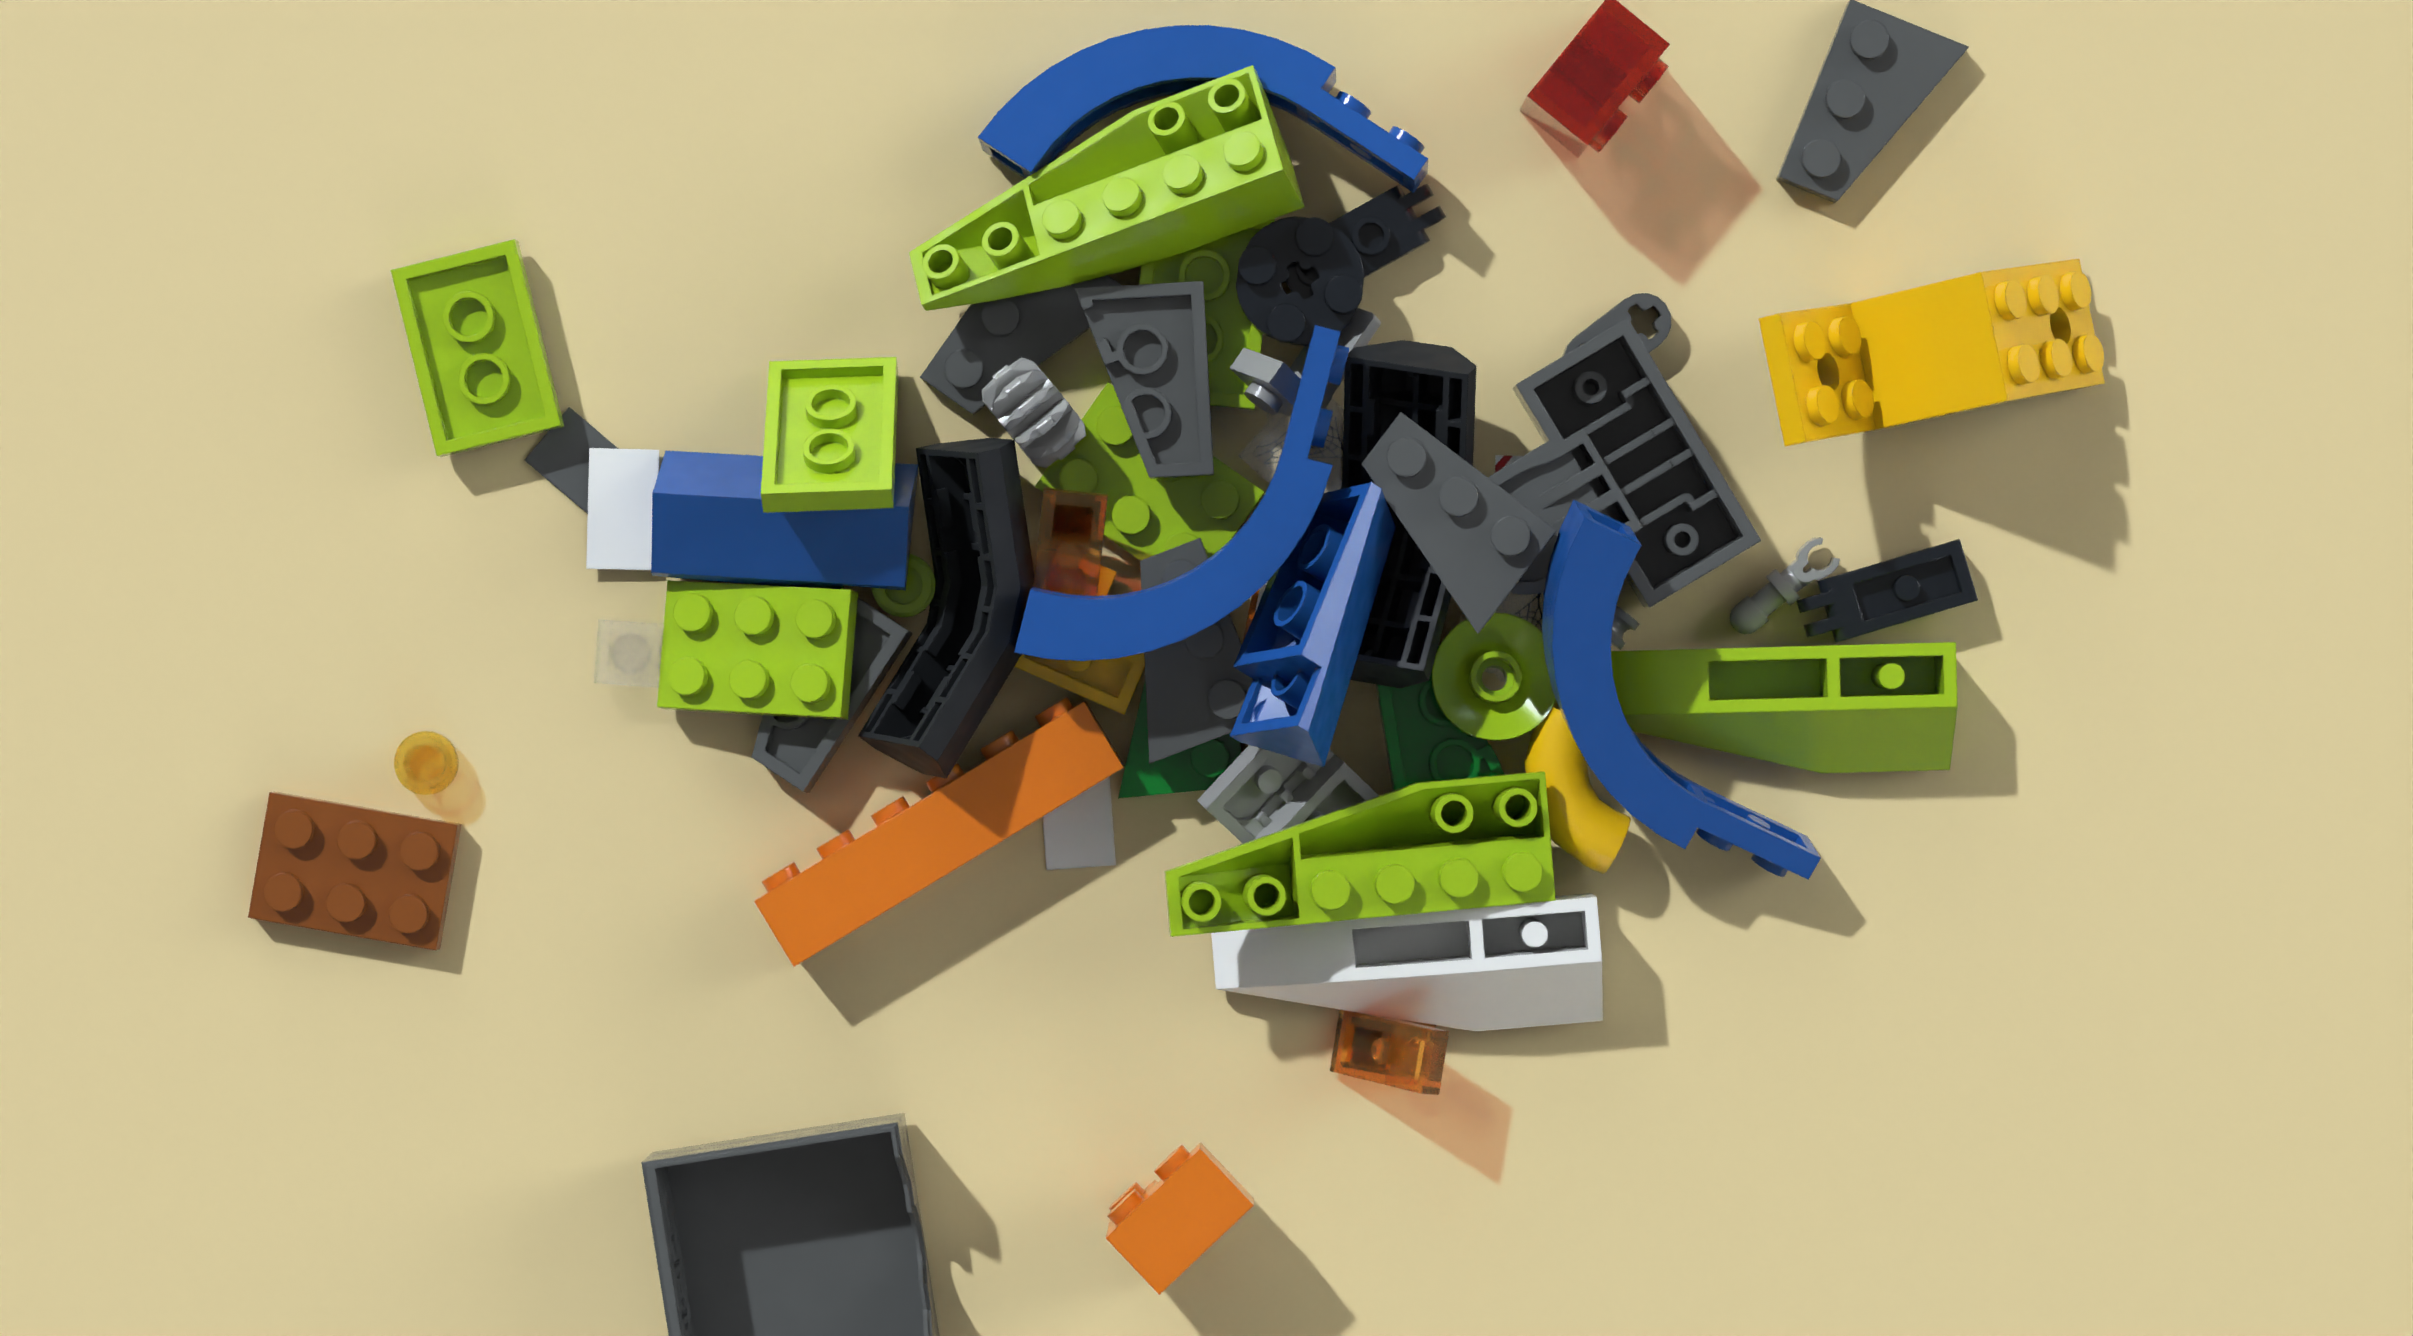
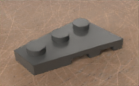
[1776,0,1969,203]
[920,275,1123,415]
[1074,281,1214,479]
[1362,412,1558,634]
[1140,538,1253,764]
[752,588,913,793]

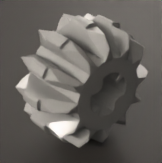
[981,357,1086,468]

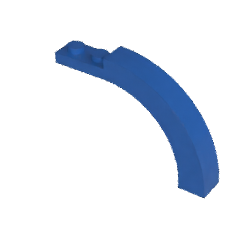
[978,25,1428,193]
[1014,325,1349,661]
[1542,500,1821,880]

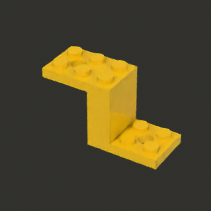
[1759,259,2105,447]

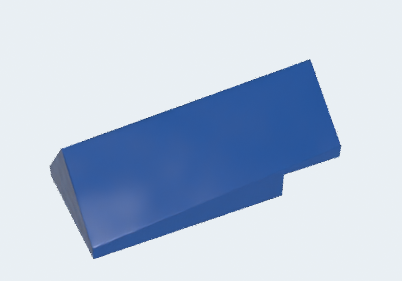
[651,451,918,591]
[1230,482,1396,767]

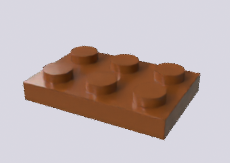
[248,791,462,950]

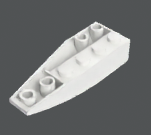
[1211,893,1603,1032]

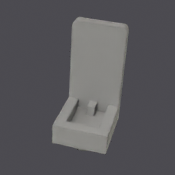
[1230,308,1381,417]

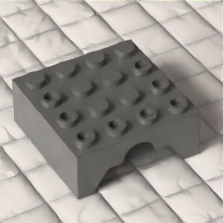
[641,1113,940,1336]

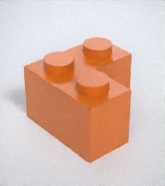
[1106,1142,1254,1295]

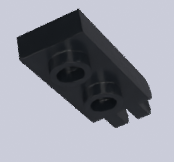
[1285,183,1446,299]
[1796,539,1978,642]

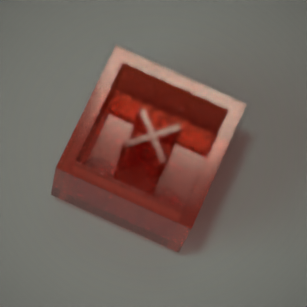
[1520,0,1670,158]

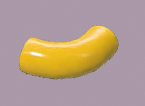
[1524,707,1631,874]

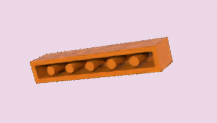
[754,697,1125,967]

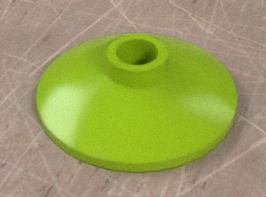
[1432,613,1556,741]

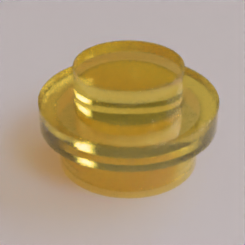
[394,731,459,795]

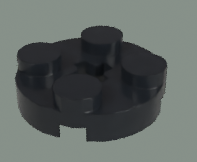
[1236,216,1364,346]

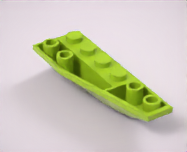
[909,65,1305,311]
[1611,642,1958,773]
[1164,771,1556,937]

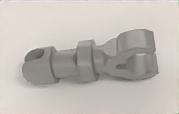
[1730,537,1840,634]

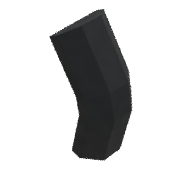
[1341,340,1476,688]
[858,438,1036,779]

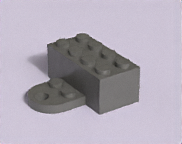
[1488,317,1761,608]

